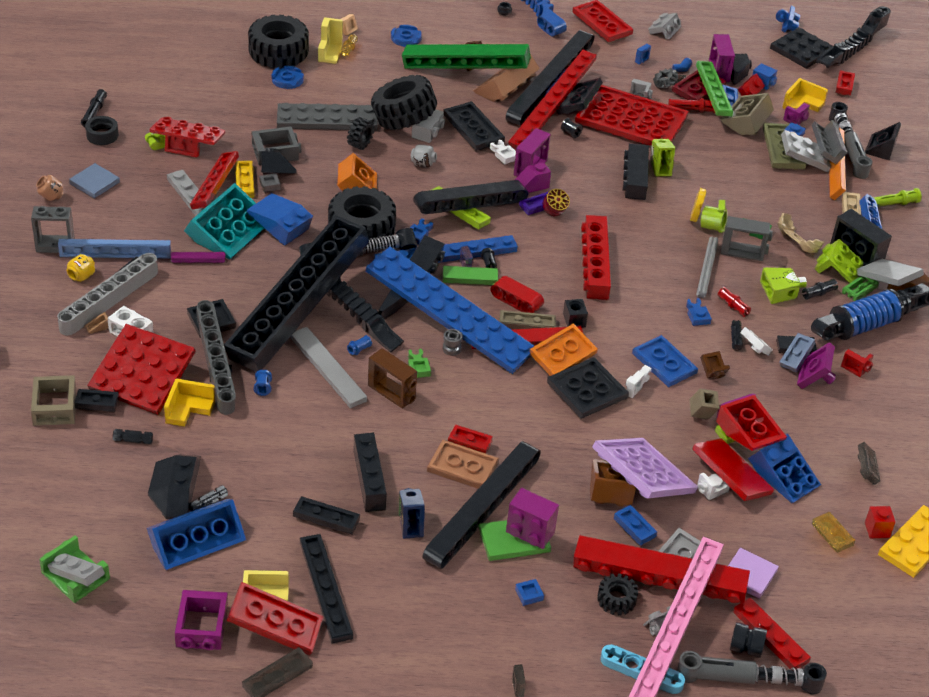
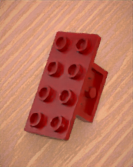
[150,117,225,158]

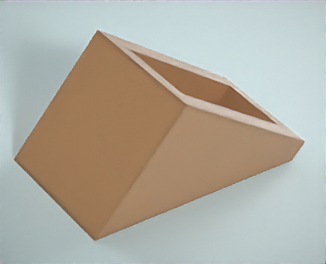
[85,312,109,334]

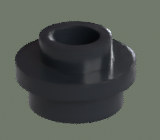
[497,2,512,15]

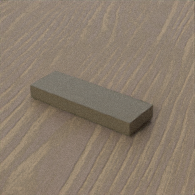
[499,310,556,329]

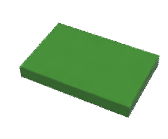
[479,520,551,561]

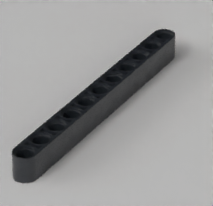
[505,30,595,126]

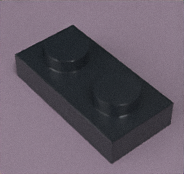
[74,389,119,412]

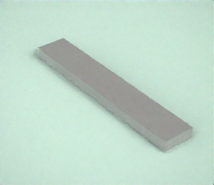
[290,327,367,408]

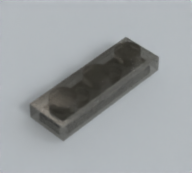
[242,647,313,697]

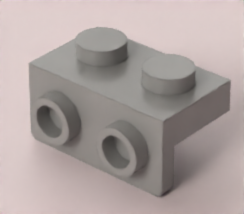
[648,13,681,40]

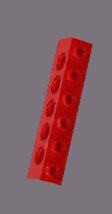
[581,215,611,300]

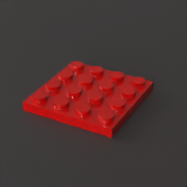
[87,324,196,415]

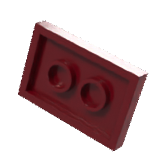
[672,70,726,100]

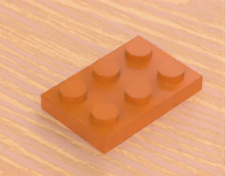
[529,323,598,376]

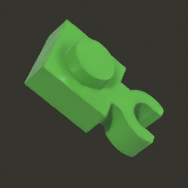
[408,349,431,378]

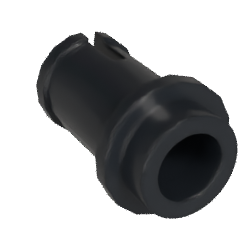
[480,248,497,268]

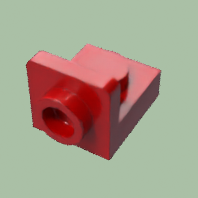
[840,349,874,377]

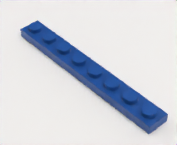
[374,235,518,263]

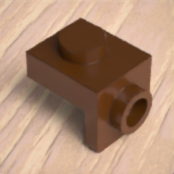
[700,351,730,379]

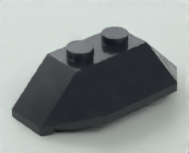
[148,454,201,519]

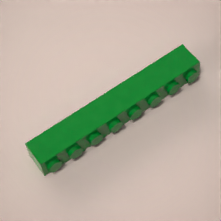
[402,44,531,69]

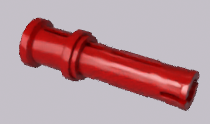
[668,98,715,113]

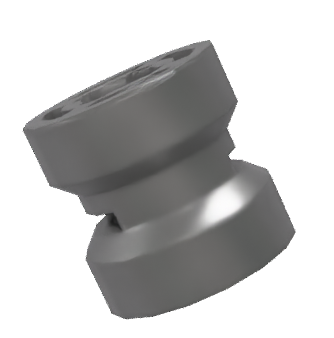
[443,329,462,356]

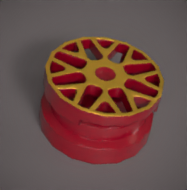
[542,189,570,216]

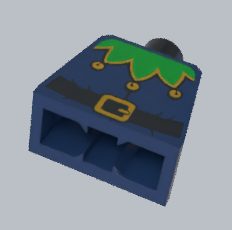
[399,488,425,539]

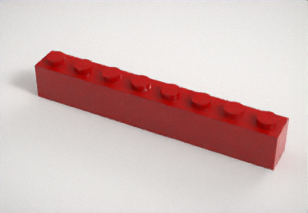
[573,535,750,604]

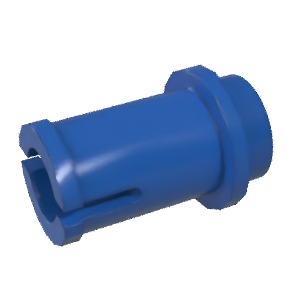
[347,335,372,355]

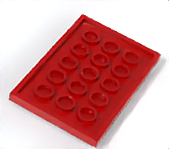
[575,85,689,146]

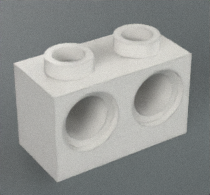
[108,306,153,337]

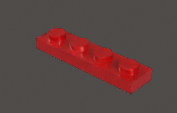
[733,597,811,670]

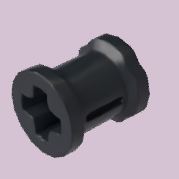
[561,118,583,138]

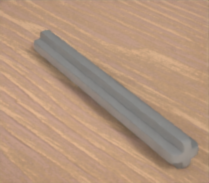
[696,236,718,298]

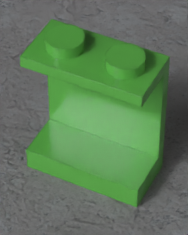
[39,536,110,603]

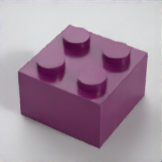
[506,488,559,549]

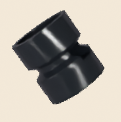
[729,622,767,658]

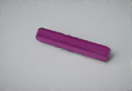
[171,252,226,263]

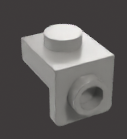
[630,79,653,99]

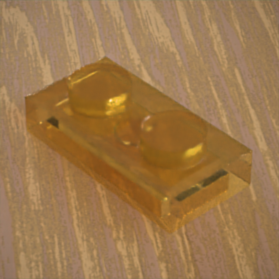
[812,512,855,553]

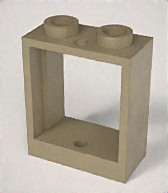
[31,375,77,426]

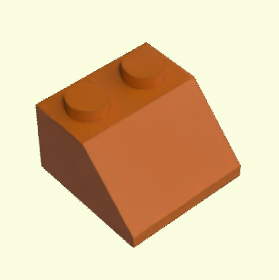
[337,153,377,191]

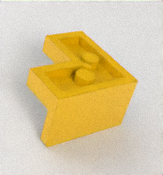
[782,78,828,112]
[164,379,216,427]

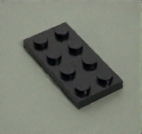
[443,101,505,151]

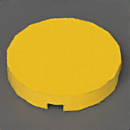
[690,188,707,222]

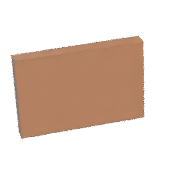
[427,440,499,489]

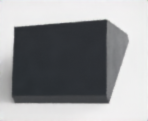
[865,122,901,160]

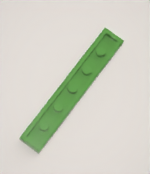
[696,61,733,117]

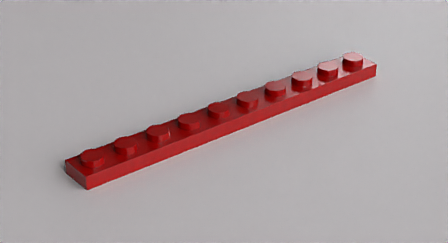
[508,50,597,150]

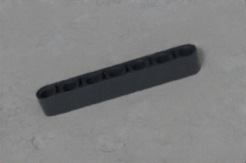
[413,180,529,214]

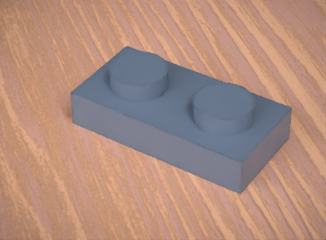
[779,333,815,373]

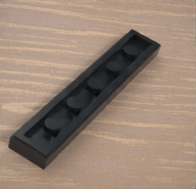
[300,534,353,644]

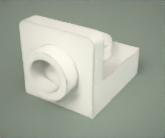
[697,473,730,500]

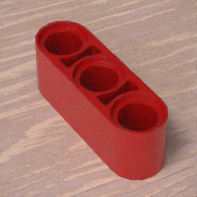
[490,276,544,313]

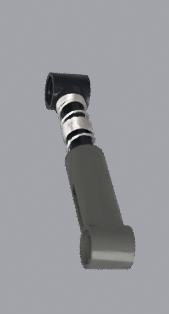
[829,102,873,179]
[677,651,827,694]

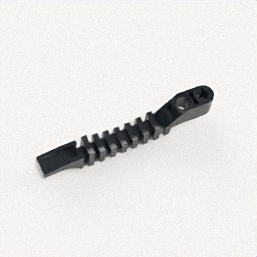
[816,6,891,68]
[326,278,404,352]

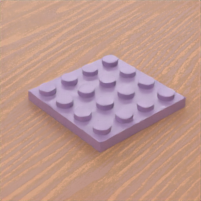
[592,438,698,499]

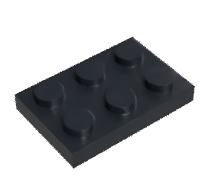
[556,78,603,115]

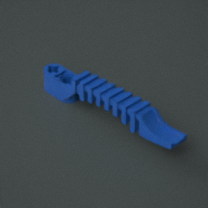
[521,0,567,36]

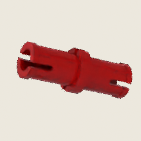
[718,287,751,317]

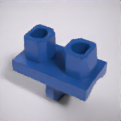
[776,5,801,32]

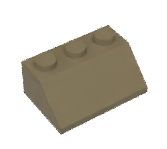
[721,93,774,136]

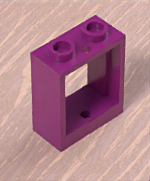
[709,34,735,82]
[513,128,551,177]
[175,590,228,650]

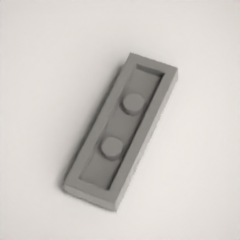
[48,553,105,586]

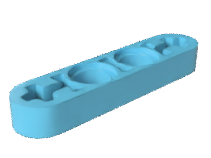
[600,645,685,694]

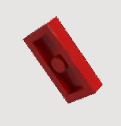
[835,70,855,96]
[737,73,765,96]
[448,424,493,454]

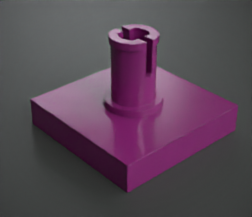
[797,342,836,389]

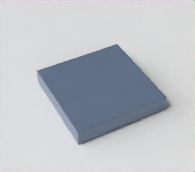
[69,163,120,199]

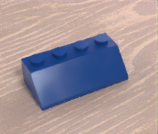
[146,499,246,570]

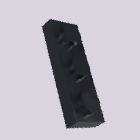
[293,496,360,535]

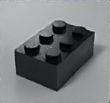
[830,209,892,266]

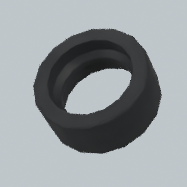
[85,116,119,145]

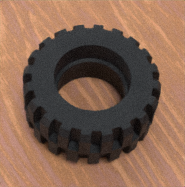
[248,14,309,69]
[371,75,437,130]
[328,186,396,239]

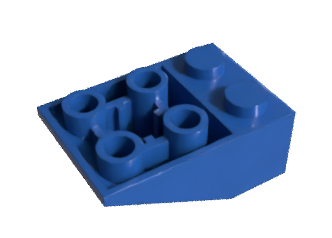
[748,434,821,503]

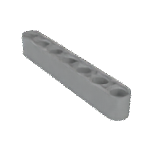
[57,253,158,336]

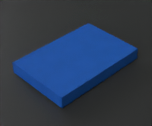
[632,335,698,387]

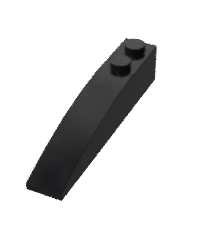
[378,235,446,320]

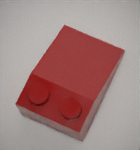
[716,395,787,451]

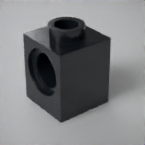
[563,299,588,328]

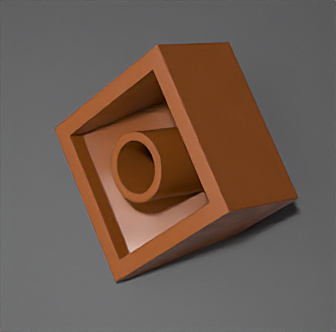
[590,459,636,506]

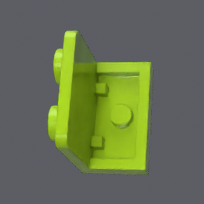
[815,239,863,283]

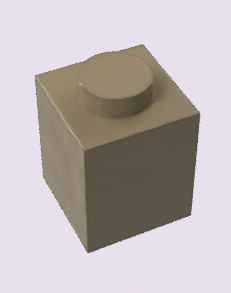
[689,389,720,419]

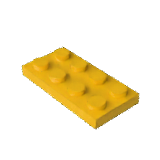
[878,505,929,578]

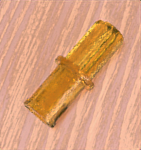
[341,34,358,57]

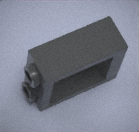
[251,127,301,165]
[31,206,75,253]
[721,216,773,261]

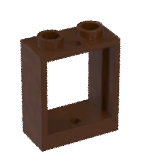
[368,348,417,409]

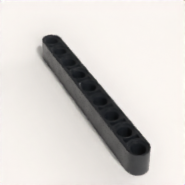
[422,441,541,569]

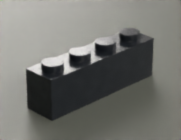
[622,143,649,200]
[353,432,387,512]

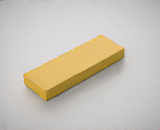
[235,161,254,198]

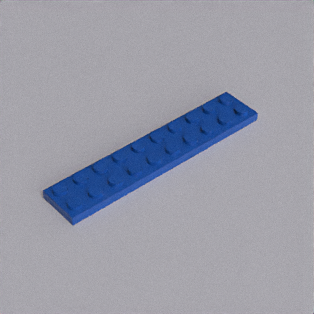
[366,247,534,374]

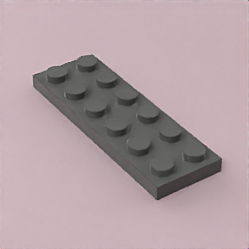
[277,103,377,131]

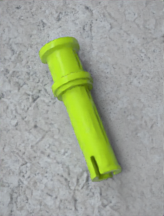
[873,188,922,207]

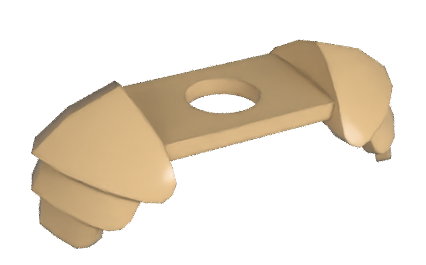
[777,213,825,253]

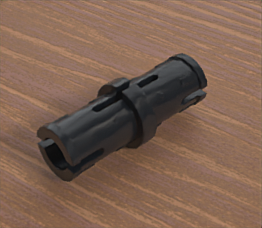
[802,279,838,300]

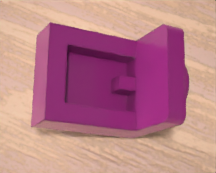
[783,103,810,125]

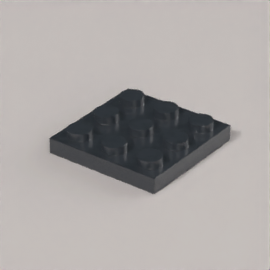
[770,27,834,69]
[547,357,629,419]

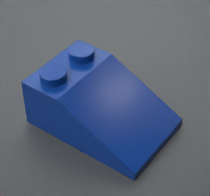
[247,193,313,246]

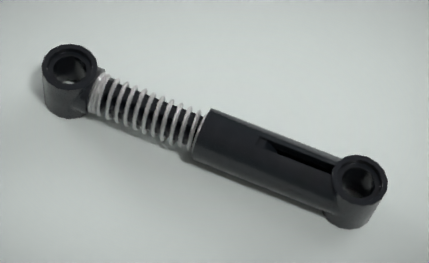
[299,228,417,256]

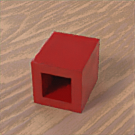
[865,506,896,539]

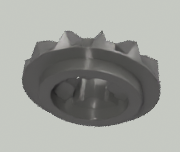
[653,68,678,88]

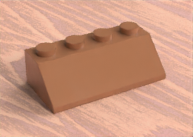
[473,53,540,102]

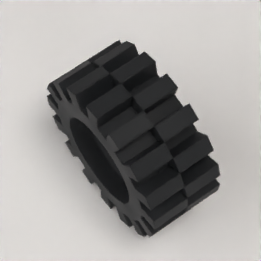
[347,117,375,150]
[597,574,638,616]

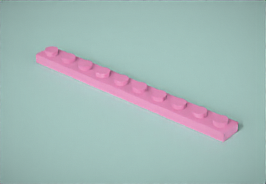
[629,537,724,697]

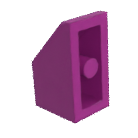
[515,162,551,193]

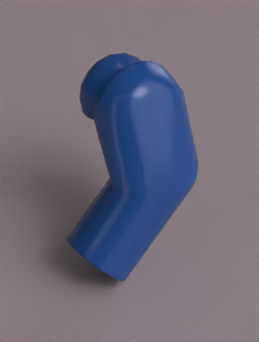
[672,58,692,72]

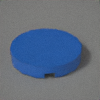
[391,25,422,47]
[271,65,304,89]

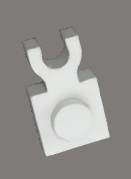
[490,140,516,164]
[740,327,773,355]
[626,365,652,398]

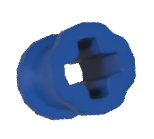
[253,370,272,396]

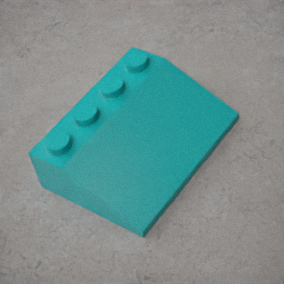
[184,183,265,260]

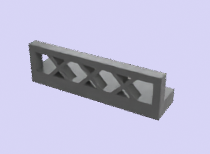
[812,120,847,164]

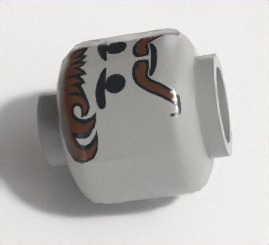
[411,145,437,168]

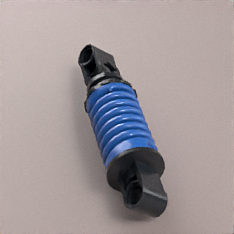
[811,283,929,340]

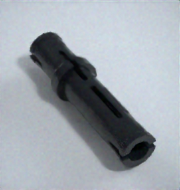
[81,89,107,127]

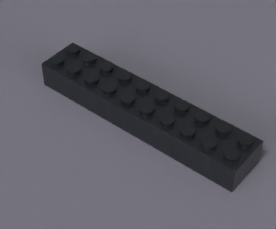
[224,215,369,372]

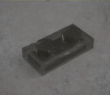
[857,442,881,485]

